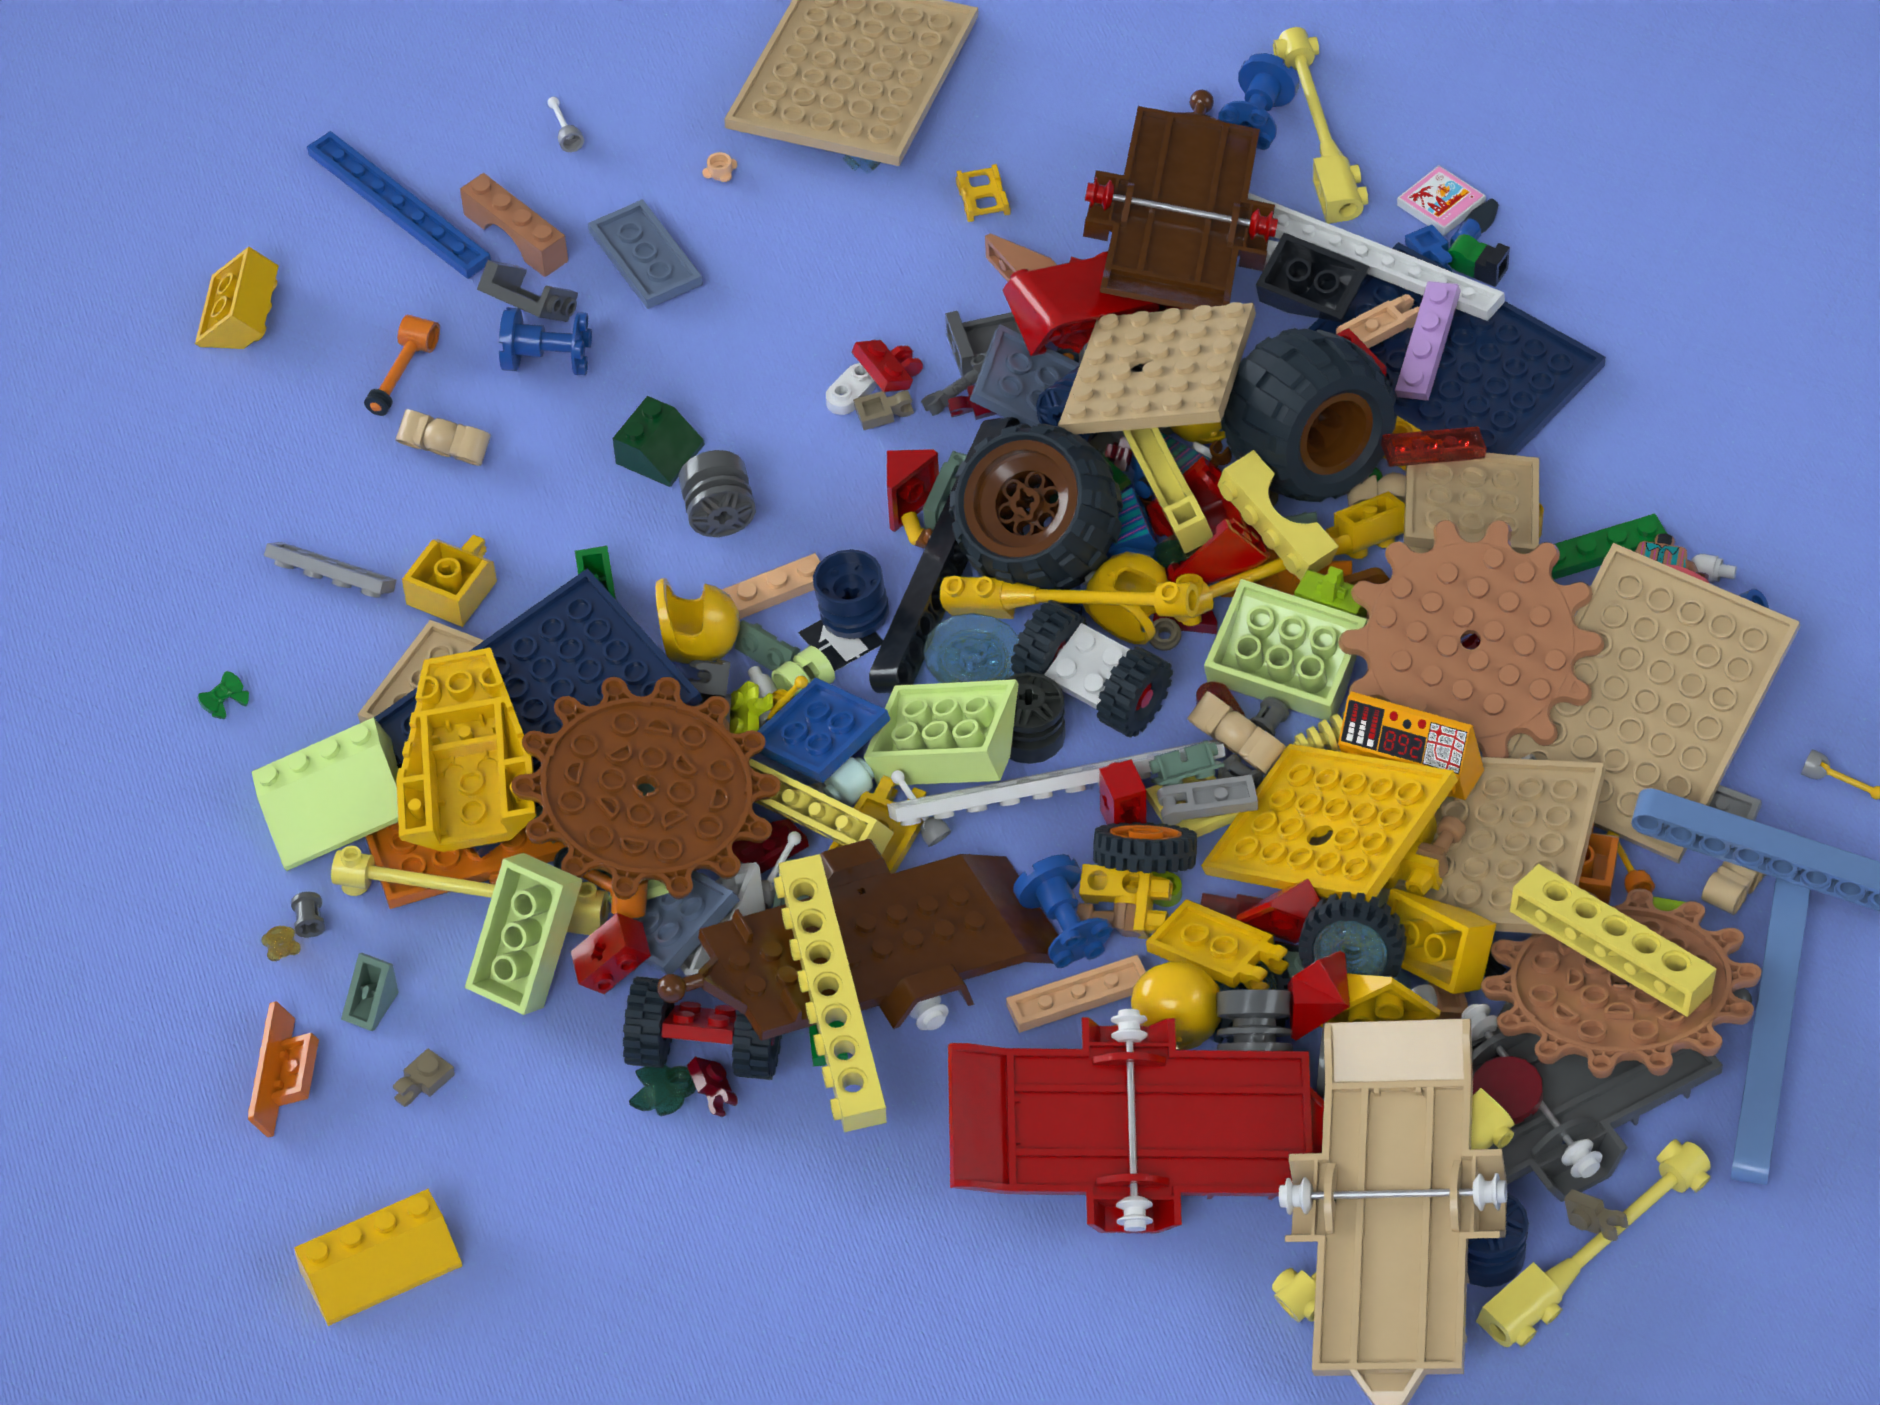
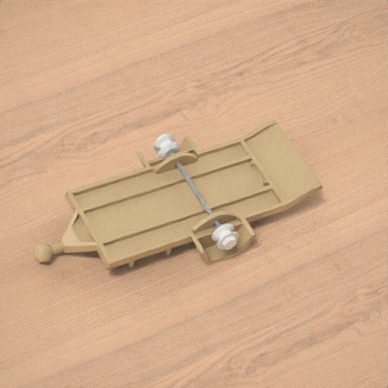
[1279,1019,1507,1405]

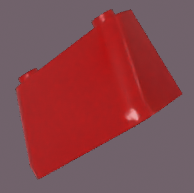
[1002,251,1159,356]
[1146,456,1270,585]

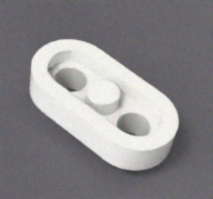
[826,363,877,415]

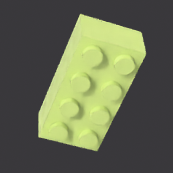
[465,853,583,1015]

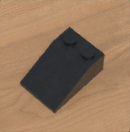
[1256,232,1370,322]

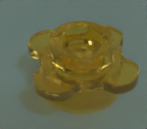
[261,926,301,961]

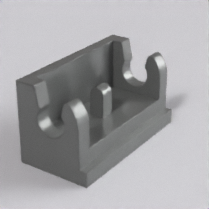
[688,659,730,696]

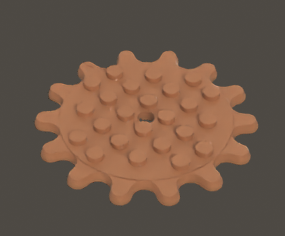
[1338,520,1604,758]
[1481,889,1762,1078]

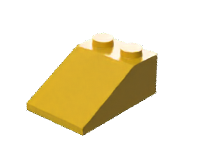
[1375,888,1496,994]
[1320,974,1441,1028]

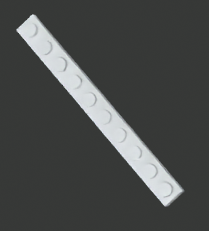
[1248,193,1505,321]
[887,740,1226,826]

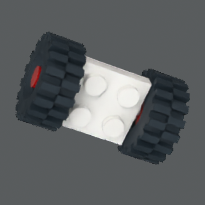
[1011,600,1173,738]

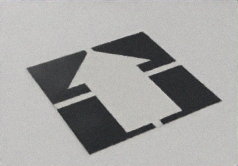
[798,620,883,672]

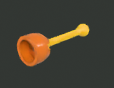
[1606,831,1655,893]

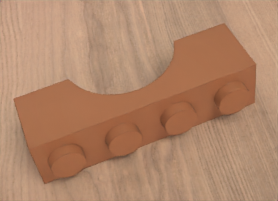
[460,173,568,277]

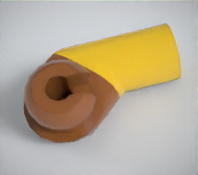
[901,512,934,549]

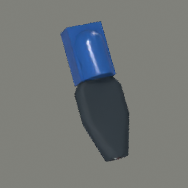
[1450,199,1499,246]

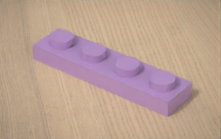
[1395,281,1461,400]

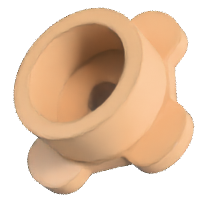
[702,152,737,182]

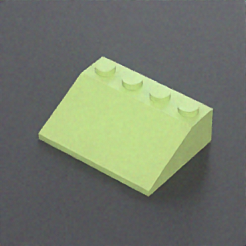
[1204,579,1367,722]
[864,679,1018,785]
[252,717,398,871]

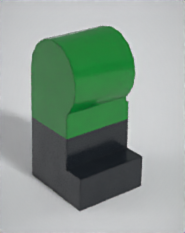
[1447,234,1510,287]

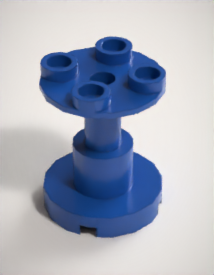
[1218,53,1299,150]
[499,307,592,375]
[1013,854,1113,968]

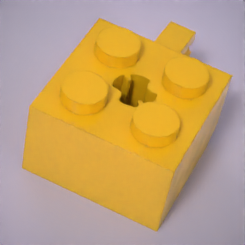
[402,535,497,627]

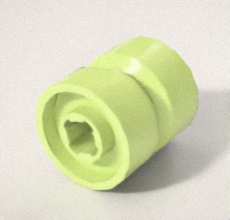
[771,646,835,696]

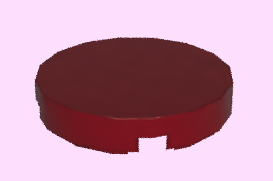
[1473,1056,1544,1125]

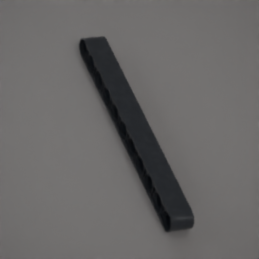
[869,417,1021,693]

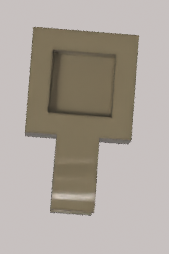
[853,391,914,430]
[393,1048,455,1107]
[1564,1189,1629,1241]

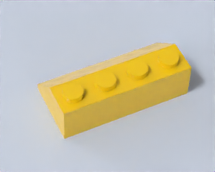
[294,1189,462,1326]

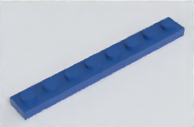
[307,131,491,279]

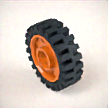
[1093,822,1197,873]

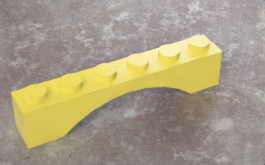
[1122,428,1213,554]

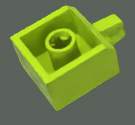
[1294,566,1367,618]

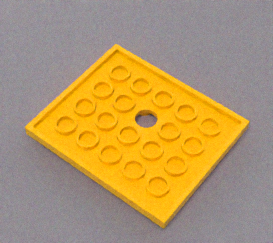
[1201,744,1458,902]

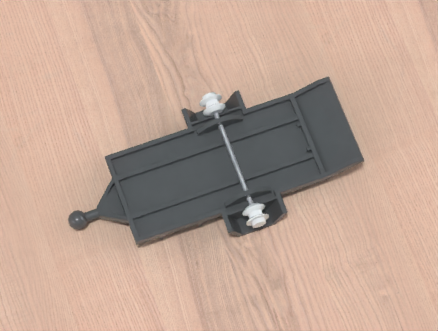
[1461,982,1752,1202]

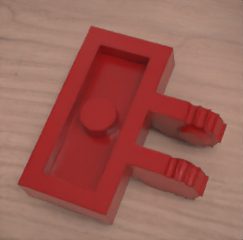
[851,340,923,392]

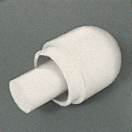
[1691,554,1737,582]
[748,666,777,698]

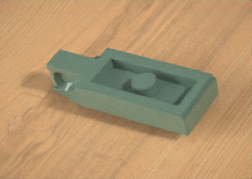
[923,451,967,531]

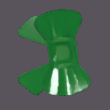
[197,671,249,719]

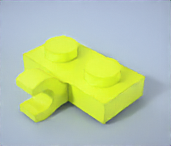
[730,680,773,734]

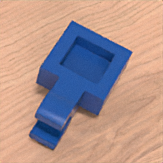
[1405,224,1452,271]

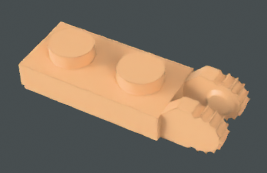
[1336,294,1420,348]

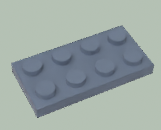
[588,199,703,309]

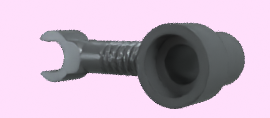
[921,353,987,416]

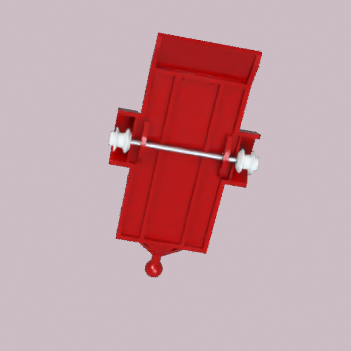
[948,1009,1324,1233]

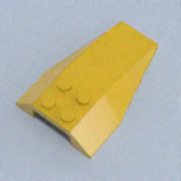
[396,648,537,852]

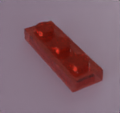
[1381,426,1486,467]

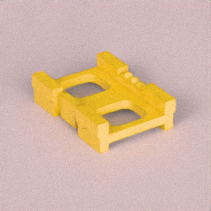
[956,164,1010,222]

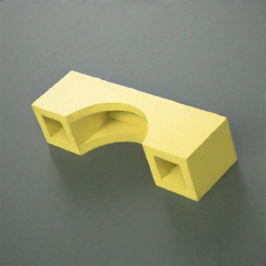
[1217,450,1339,581]

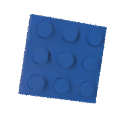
[758,677,891,783]

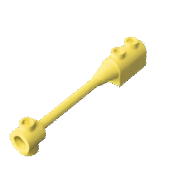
[1273,27,1368,224]
[331,846,610,935]
[1272,1088,1514,1323]
[1476,1139,1711,1348]

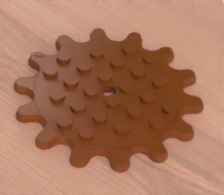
[511,677,781,900]

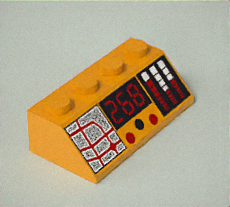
[1338,691,1484,800]

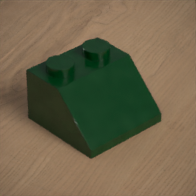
[612,396,705,487]

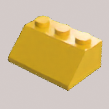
[195,246,279,349]

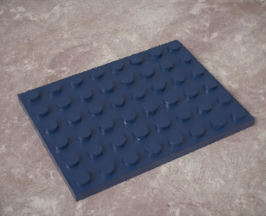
[1308,242,1606,455]
[374,568,703,858]

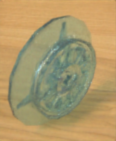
[923,613,1020,683]

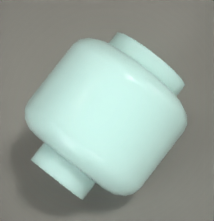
[823,757,874,806]

